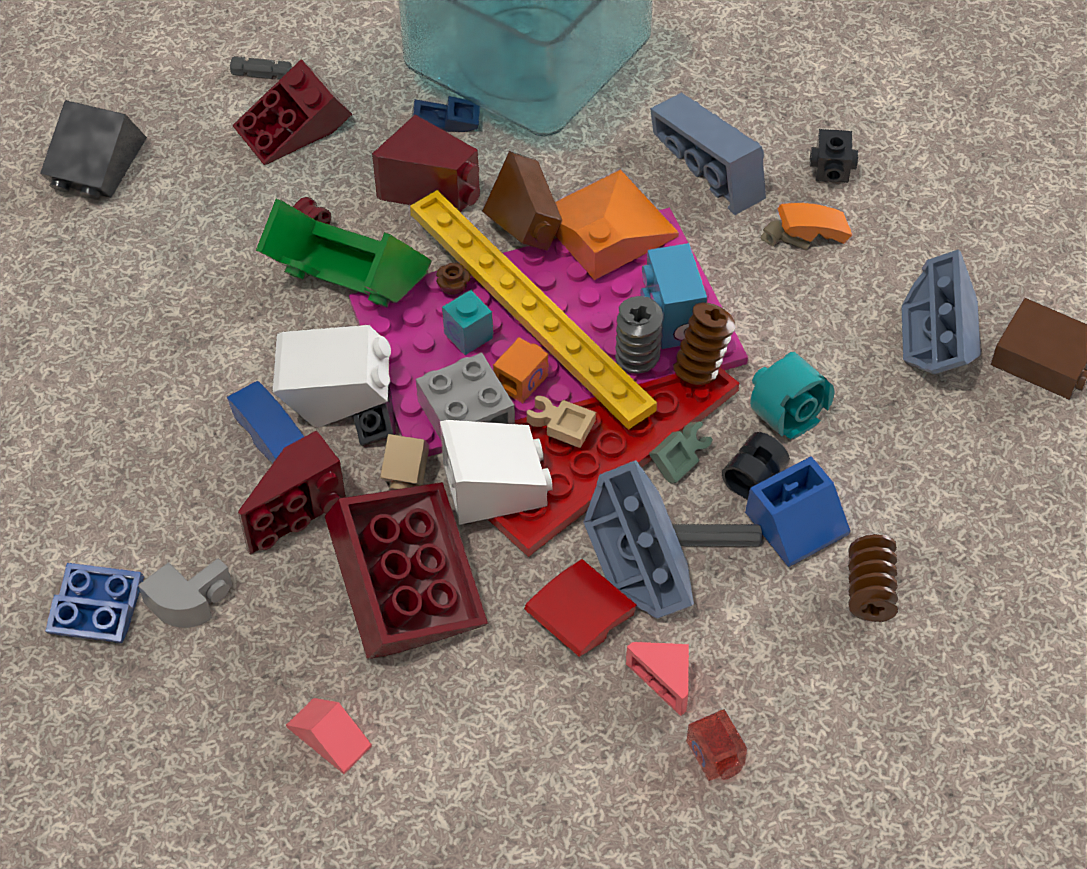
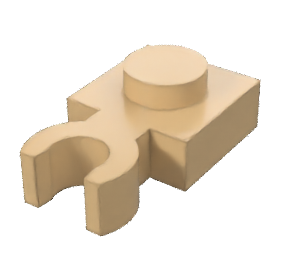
[527,396,596,448]

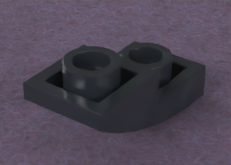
[353,385,396,446]

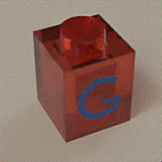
[686,709,748,781]

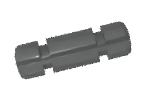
[230,56,292,80]

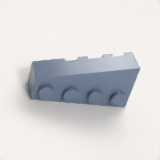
[650,92,766,215]

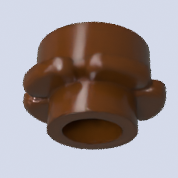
[436,263,470,295]

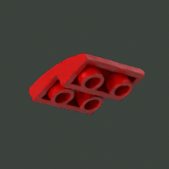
[524,559,637,657]

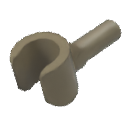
[761,220,810,250]

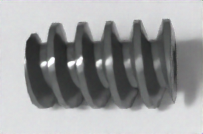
[615,296,663,374]

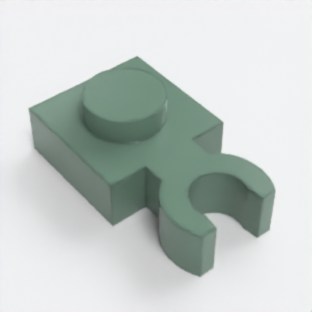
[649,421,713,483]

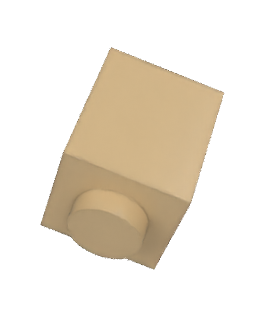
[380,434,430,490]

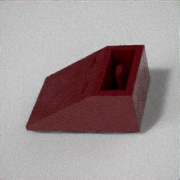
[232,59,353,165]
[238,430,346,555]

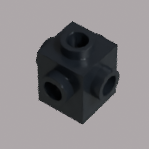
[810,129,858,183]

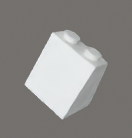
[273,325,391,427]
[440,420,552,525]

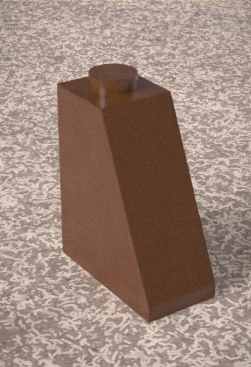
[482,151,562,251]

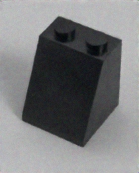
[40,100,147,200]

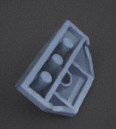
[902,249,981,374]
[583,460,694,619]

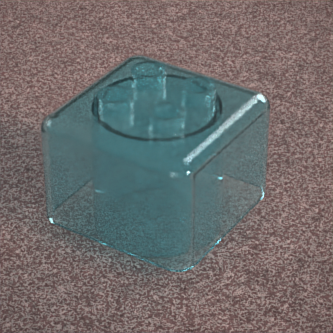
[398,0,653,137]

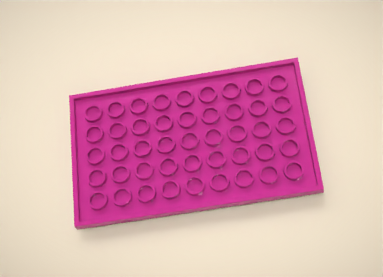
[349,207,748,457]

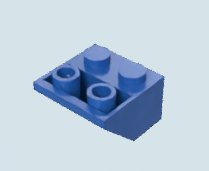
[745,456,850,567]

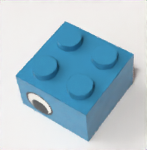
[640,243,707,349]

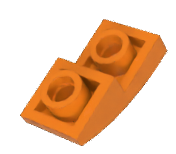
[777,203,852,244]

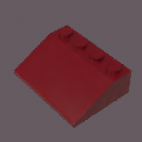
[324,482,488,660]

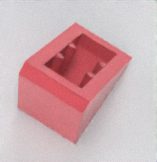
[626,642,689,716]
[286,698,372,774]

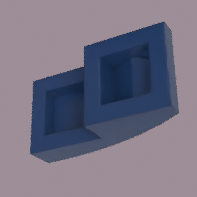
[412,96,480,132]

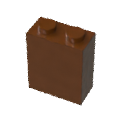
[991,298,1087,400]

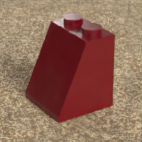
[372,115,480,212]

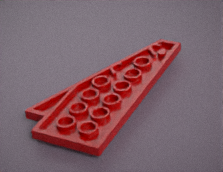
[487,367,740,557]

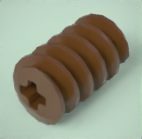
[673,302,735,385]
[848,534,898,622]

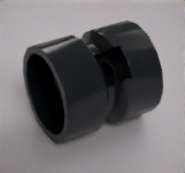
[721,432,790,500]

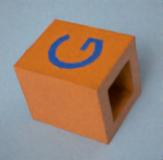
[493,337,548,404]

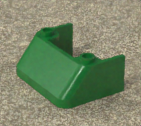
[256,199,432,308]

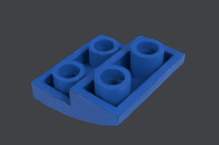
[45,563,144,643]

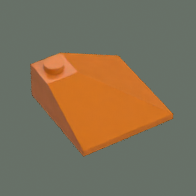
[555,169,679,280]

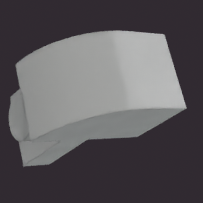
[138,558,233,628]

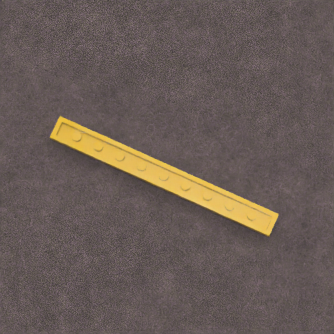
[410,190,657,430]

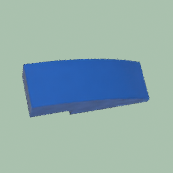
[227,381,304,464]

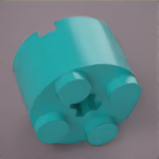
[750,352,835,439]

